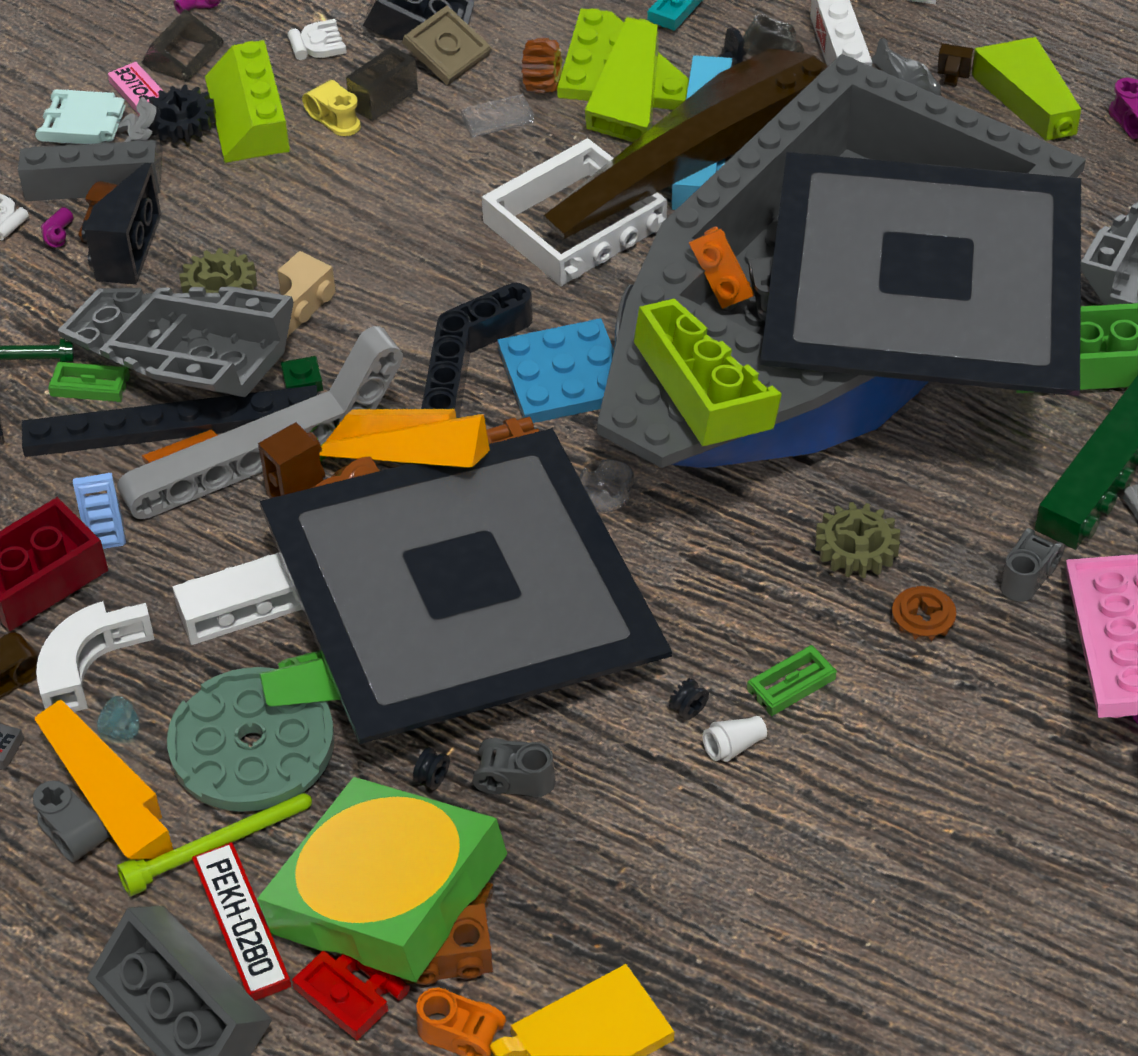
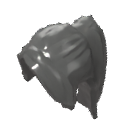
[871,38,941,96]

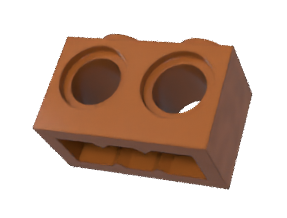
[404,903,493,985]

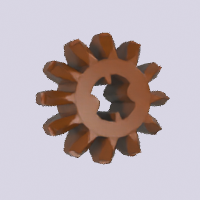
[521,38,563,94]

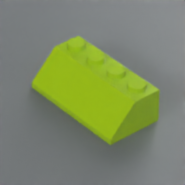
[205,40,290,163]

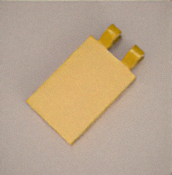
[490,964,675,1056]

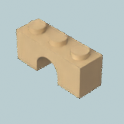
[277,251,336,338]

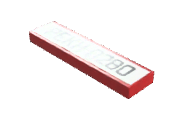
[192,842,292,1001]

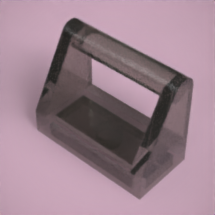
[141,9,224,82]

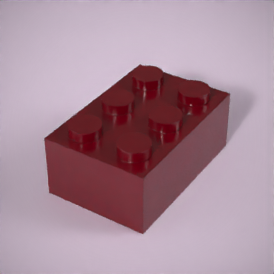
[0,497,109,632]

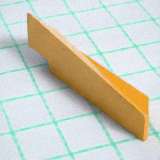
[35,699,173,859]

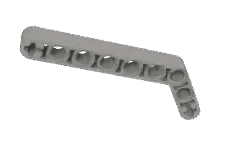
[117,326,403,519]

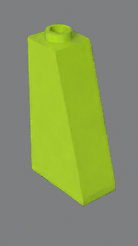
[585,17,659,142]
[971,37,1081,141]

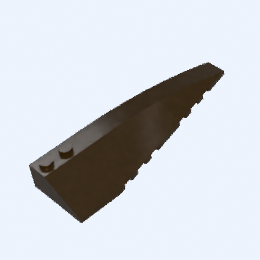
[543,48,828,239]

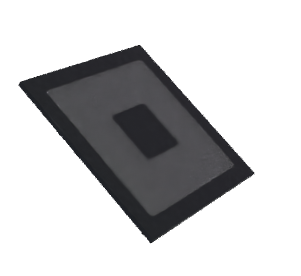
[760,152,1081,396]
[260,428,672,745]

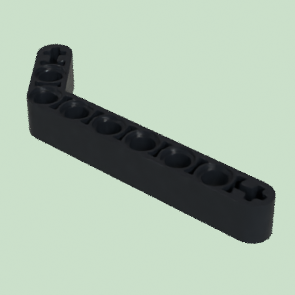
[421,283,533,418]

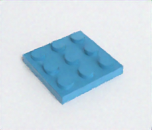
[497,318,614,423]

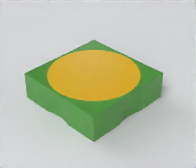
[257,777,507,982]

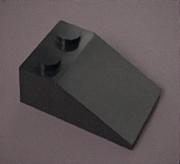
[363,0,475,40]
[82,163,162,285]

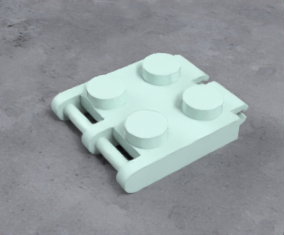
[35,89,126,144]

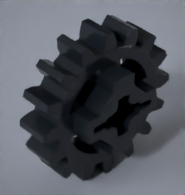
[148,85,216,143]

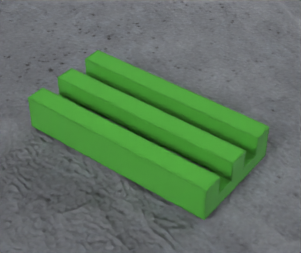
[48,362,130,402]
[747,645,837,717]

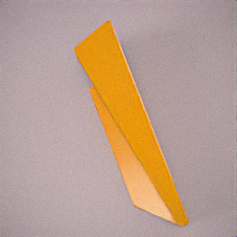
[319,409,490,467]

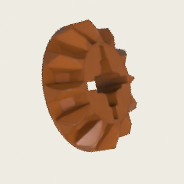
[892,586,956,642]

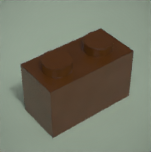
[258,422,325,498]

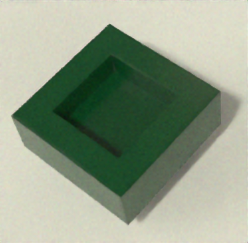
[281,356,324,392]

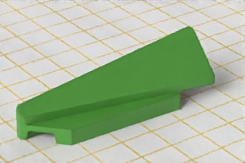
[259,650,341,707]

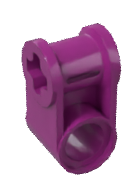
[1108,77,1138,139]

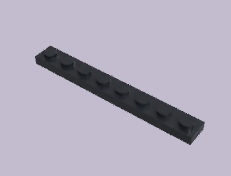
[22,385,318,457]

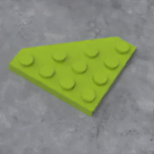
[557,8,689,110]

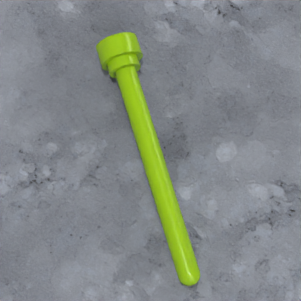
[116,793,312,897]

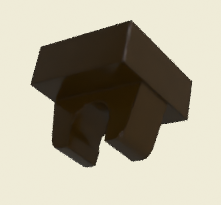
[937,43,974,86]

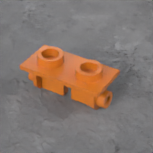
[689,226,755,309]

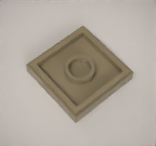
[402,5,492,85]

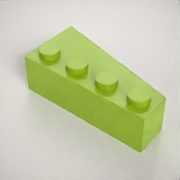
[633,299,782,446]

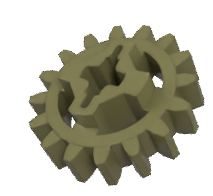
[179,248,258,293]
[815,502,900,578]

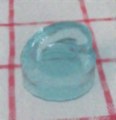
[97,696,139,740]

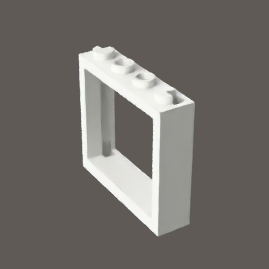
[482,138,667,287]

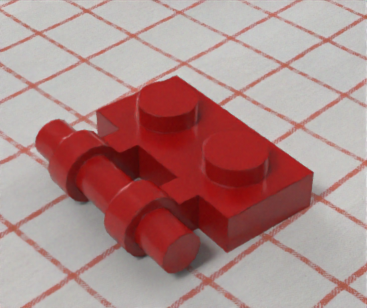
[292,951,410,1041]

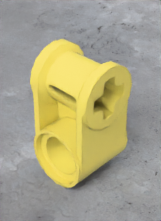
[302,80,361,136]

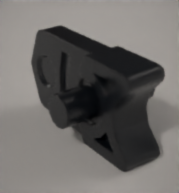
[719,27,747,67]

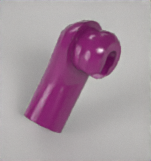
[41,207,74,248]

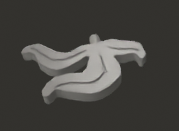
[117,97,156,142]

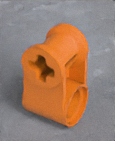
[416,987,507,1056]

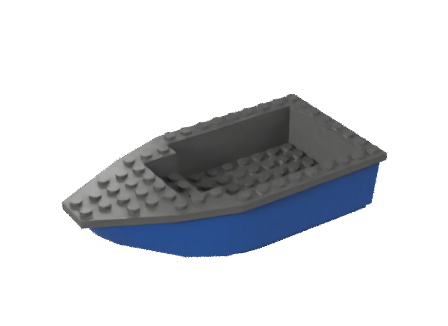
[597,54,1086,468]

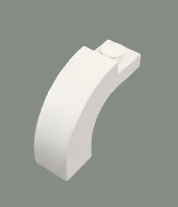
[36,601,155,712]

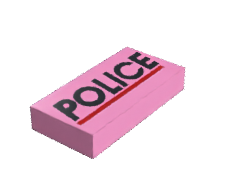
[107,62,163,116]

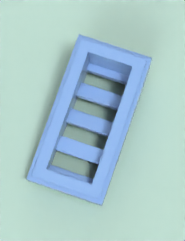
[73,473,126,549]

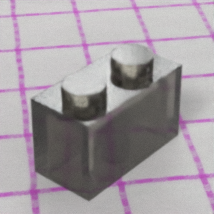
[346,46,418,122]

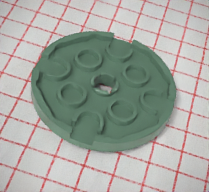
[167,667,335,812]

